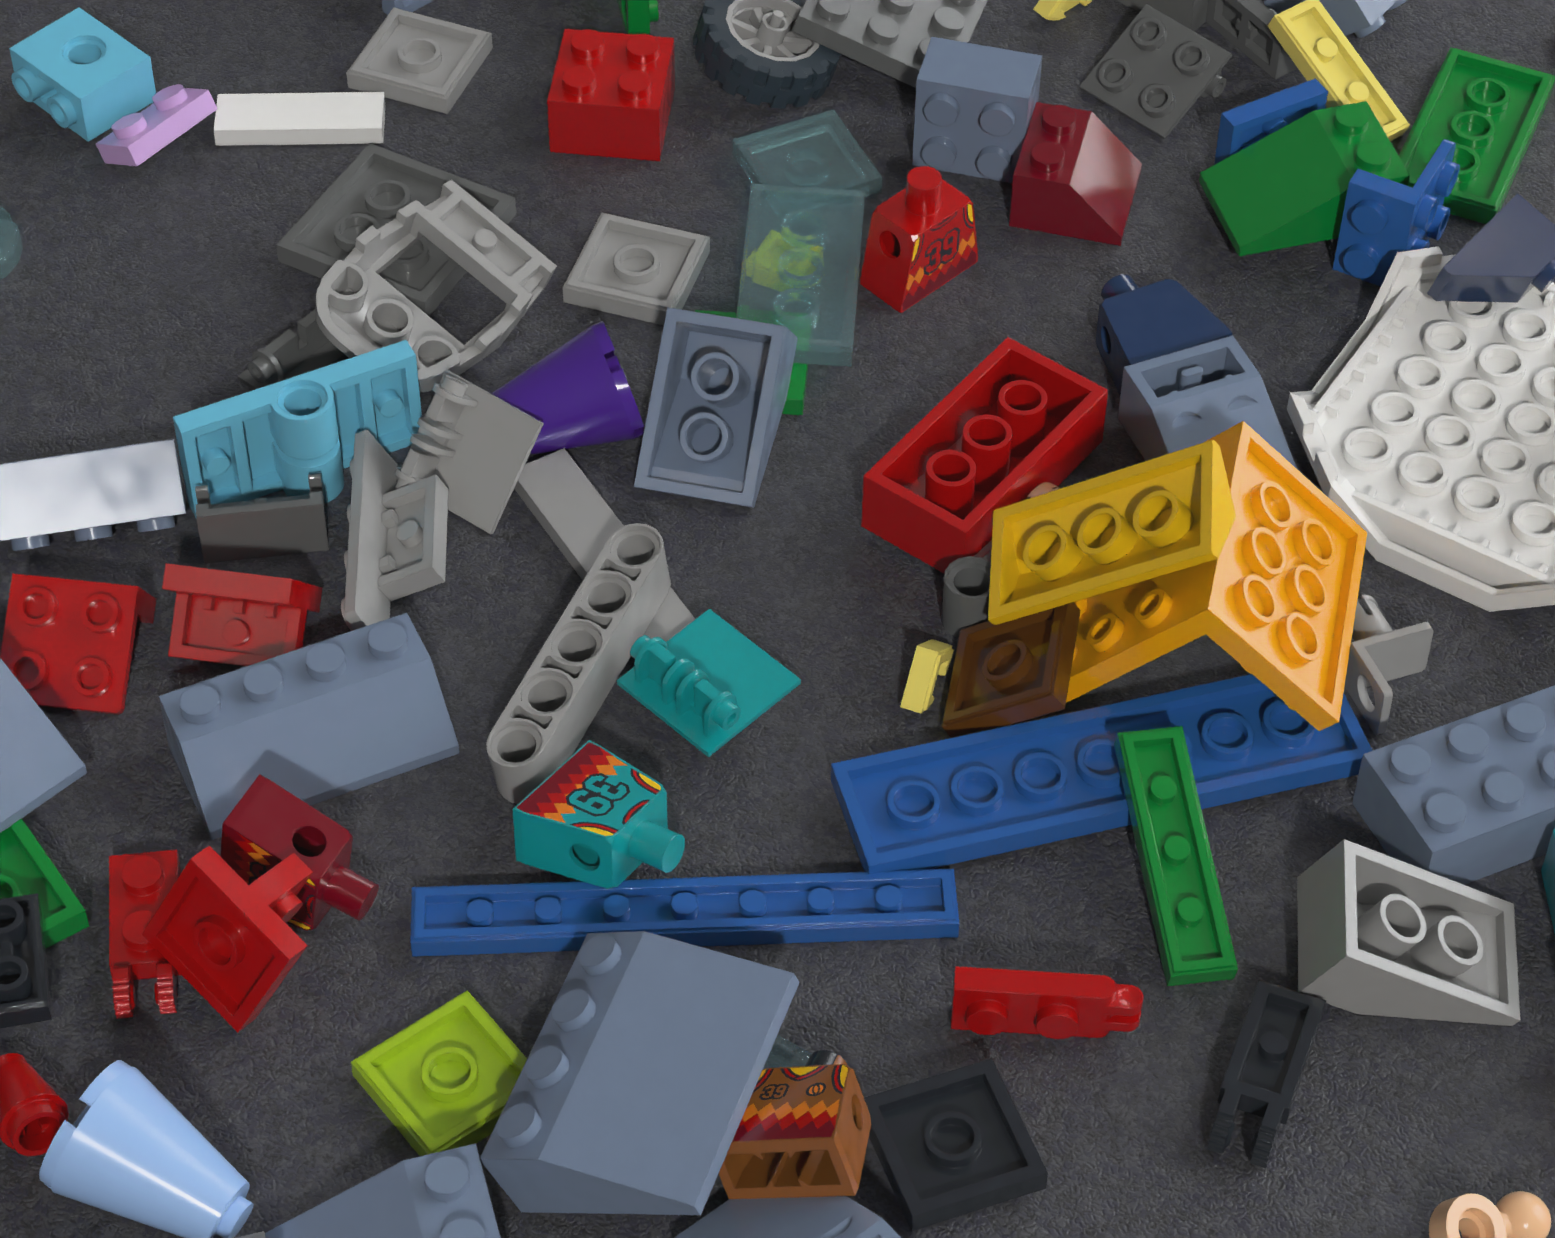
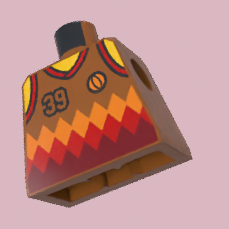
[719,1050,871,1199]

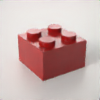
[547,29,675,161]

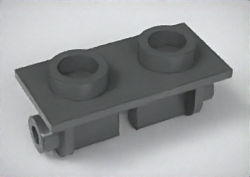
[238,309,347,390]

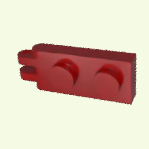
[951,966,1144,1039]

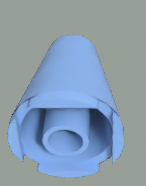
[39,1060,254,1238]

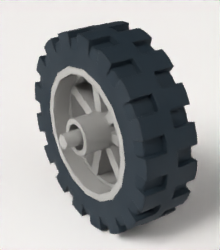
[693,0,841,109]

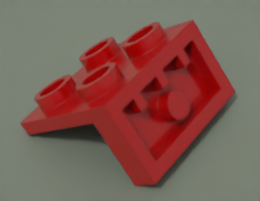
[0,573,157,715]

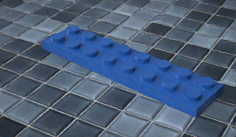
[831,674,1373,874]

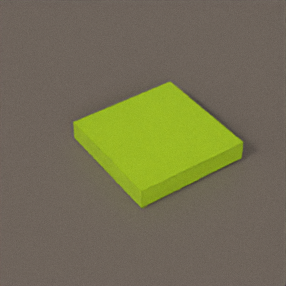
[351,990,527,1156]

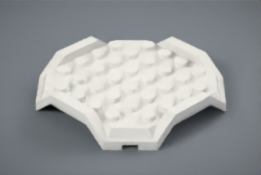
[1287,246,1555,612]

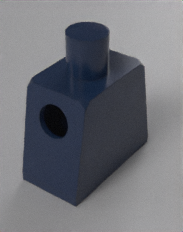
[1096,274,1232,395]

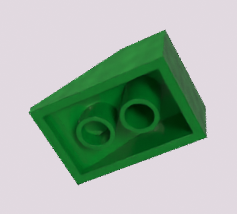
[1199,101,1410,256]

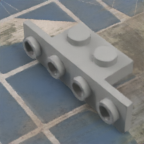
[341,430,449,631]

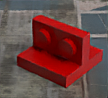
[162,563,323,666]
[142,845,313,1033]

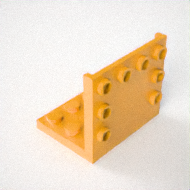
[1066,421,1367,731]

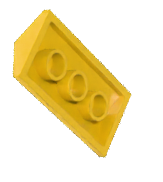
[988,440,1236,625]

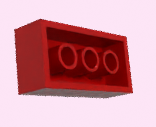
[861,337,1108,574]

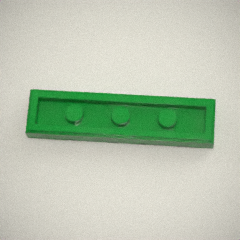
[1114,726,1238,987]

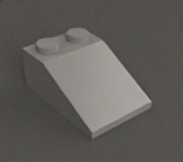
[1297,839,1521,1026]

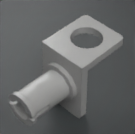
[1344,595,1434,735]

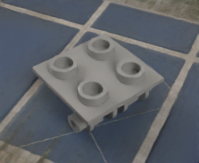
[395,370,544,534]

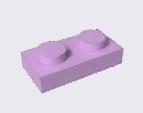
[96,84,217,166]

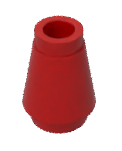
[0,1053,69,1156]

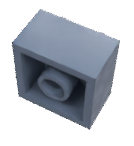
[912,37,1042,183]

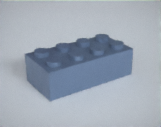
[1352,685,1555,885]

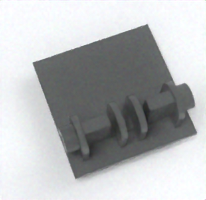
[1079,4,1232,140]

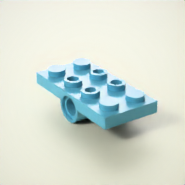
[173,340,422,517]

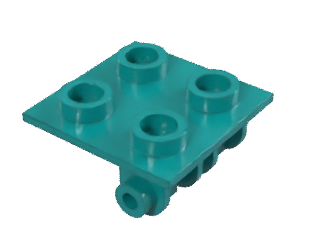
[617,609,801,758]

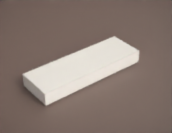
[214,92,386,146]

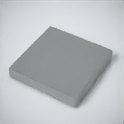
[346,8,493,114]
[563,213,710,326]

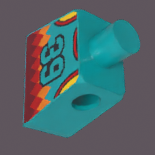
[513,740,685,889]

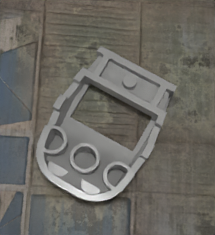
[315,179,557,393]

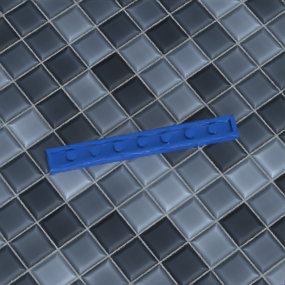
[410,869,960,957]

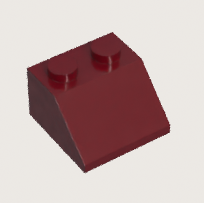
[1009,102,1142,246]

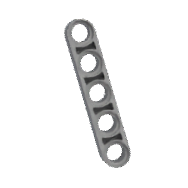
[486,523,671,804]

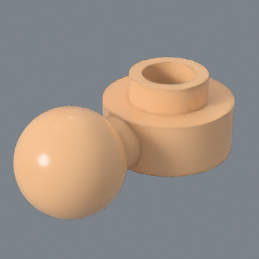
[1429,1191,1551,1238]

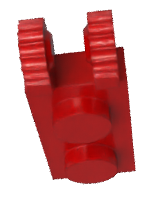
[109,849,181,1019]

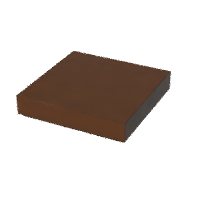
[942,602,1081,738]

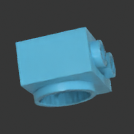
[9,7,156,142]

